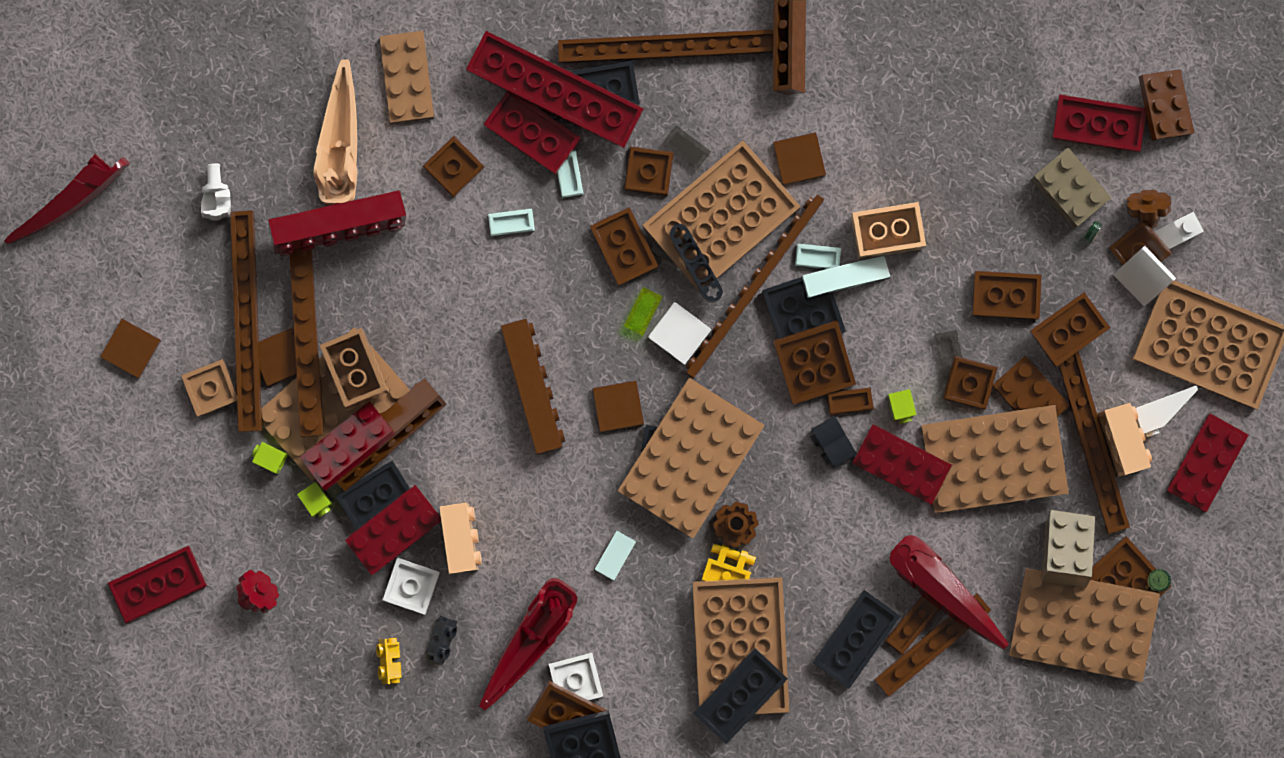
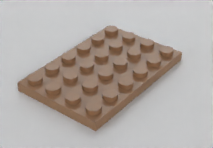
[642,141,801,293]
[1132,280,1284,410]
[262,327,410,482]
[618,378,765,538]
[922,405,1069,513]
[1009,568,1160,682]
[693,577,789,714]

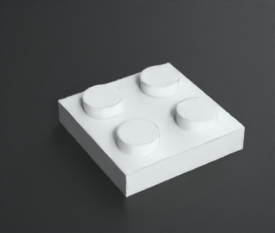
[383,558,440,615]
[549,653,603,700]

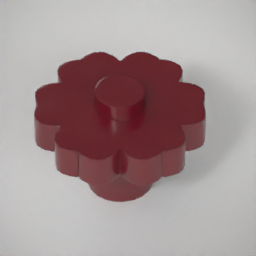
[236,570,279,613]

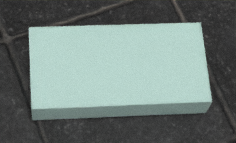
[557,151,584,198]
[488,209,535,237]
[795,244,841,269]
[595,531,636,580]

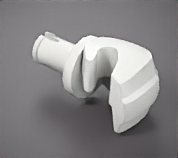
[201,164,231,221]

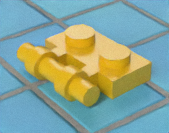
[702,543,756,581]

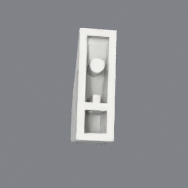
[1155,212,1204,249]
[1136,386,1198,437]

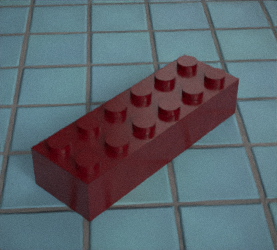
[268,190,406,256]

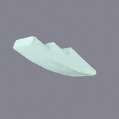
[802,256,890,298]

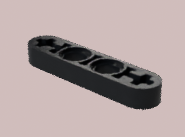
[669,224,723,303]

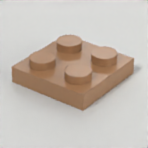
[181,359,237,417]

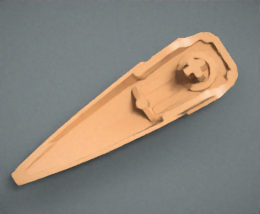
[313,60,358,206]

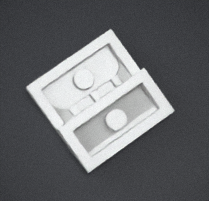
[1113,246,1176,306]
[648,302,712,365]

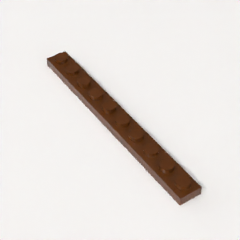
[558,29,773,63]
[686,194,824,379]
[230,210,262,432]
[289,249,324,438]
[1058,351,1130,534]

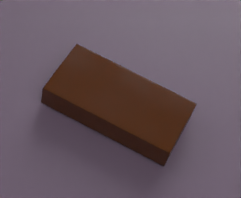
[827,387,874,415]

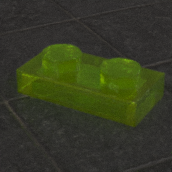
[624,287,663,336]

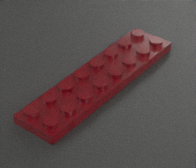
[466,31,644,149]

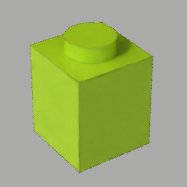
[887,389,917,424]
[252,442,289,474]
[297,482,333,518]

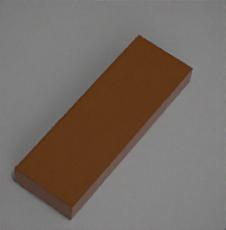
[885,596,940,655]

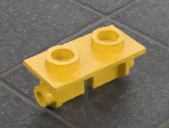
[376,638,402,684]

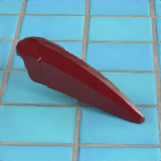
[4,153,130,244]
[889,535,1009,650]
[479,578,577,710]

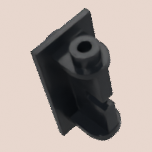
[425,616,458,664]

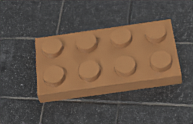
[380,31,434,123]

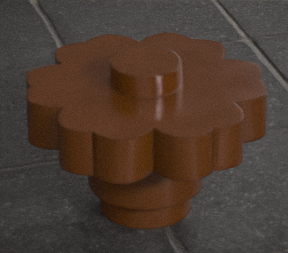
[1127,190,1171,228]
[713,502,759,547]

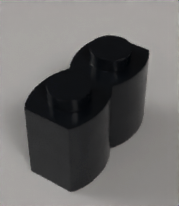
[810,416,857,468]

